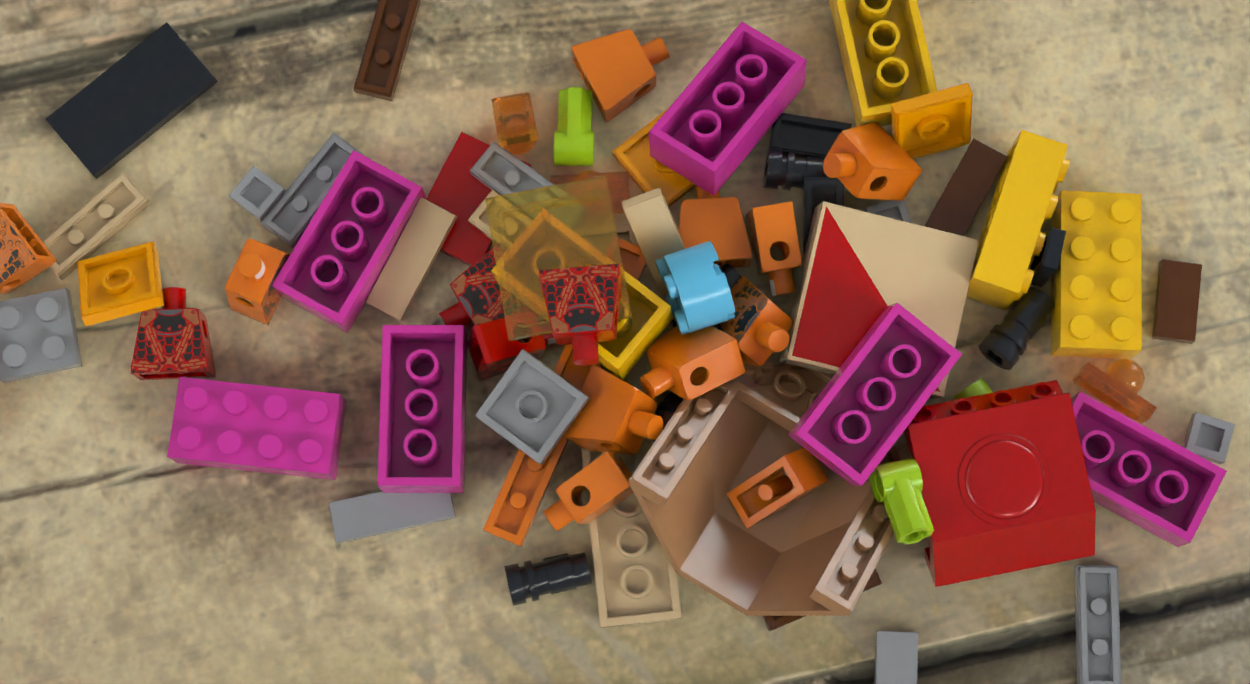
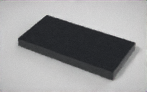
[46,22,217,179]

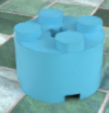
[655,241,735,335]

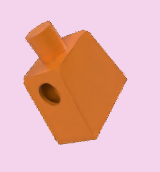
[571,29,670,122]
[823,122,923,201]
[678,185,752,268]
[640,326,745,400]
[563,365,664,455]
[544,451,634,531]

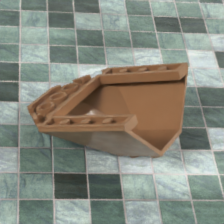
[629,361,901,616]

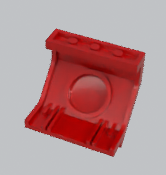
[903,380,1096,587]

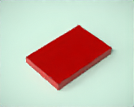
[426,132,532,266]

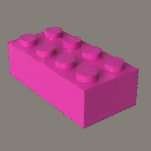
[649,22,807,196]
[272,150,426,334]
[788,303,962,486]
[377,325,468,493]
[167,377,347,480]
[1071,392,1227,547]

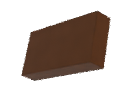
[1152,259,1202,344]

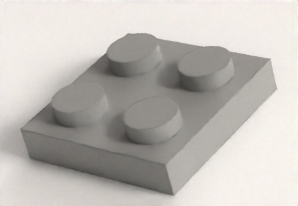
[0,288,82,383]
[475,349,590,464]

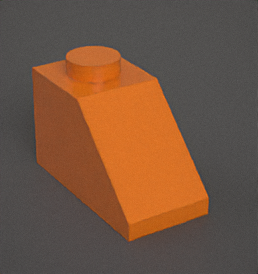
[727,448,829,529]

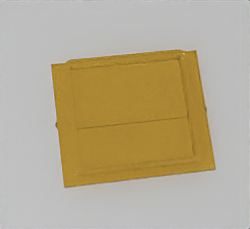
[485,175,632,341]

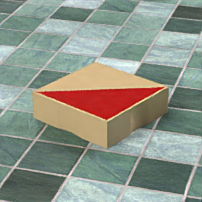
[779,201,979,399]

